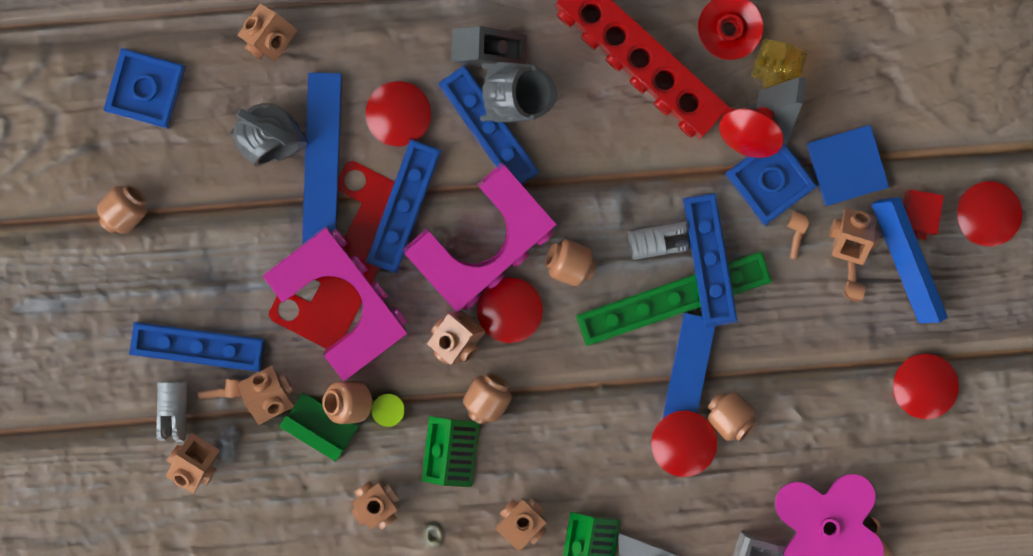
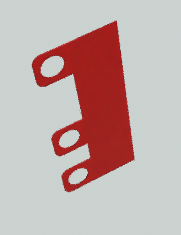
[269,161,395,349]

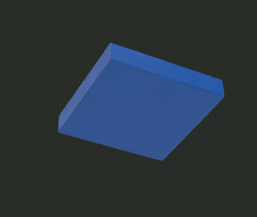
[103,48,186,129]
[806,125,889,206]
[725,144,817,226]

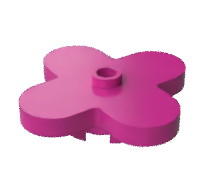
[775,473,884,556]

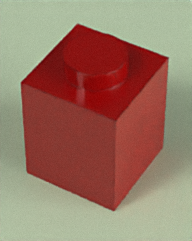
[903,190,944,241]

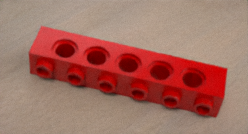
[555,0,729,139]

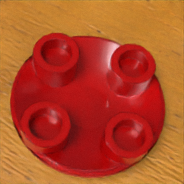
[366,81,431,147]
[719,107,784,158]
[957,181,1022,247]
[477,278,543,343]
[893,354,959,419]
[651,410,717,477]

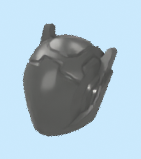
[480,62,558,123]
[230,103,308,167]

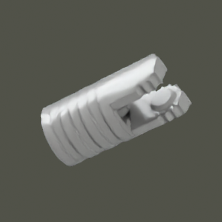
[628,222,690,260]
[156,381,187,442]

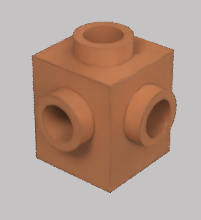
[237,3,298,62]
[829,207,880,265]
[427,310,486,365]
[237,365,294,425]
[166,433,220,494]
[351,480,400,530]
[495,497,547,552]

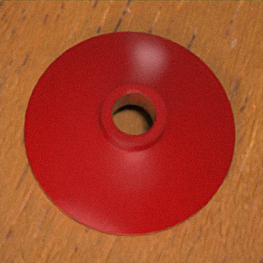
[697,0,763,60]

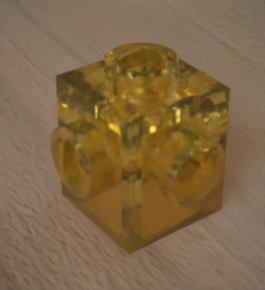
[751,39,808,89]

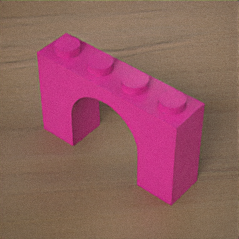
[402,163,556,312]
[262,226,408,381]

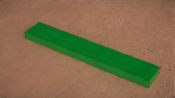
[575,251,772,347]

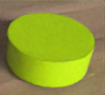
[372,394,405,427]

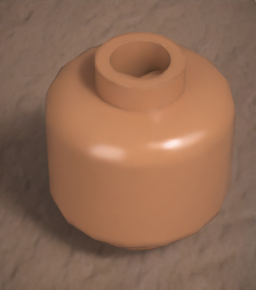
[97,185,147,234]
[545,239,596,287]
[463,373,512,424]
[322,381,373,424]
[708,393,757,442]

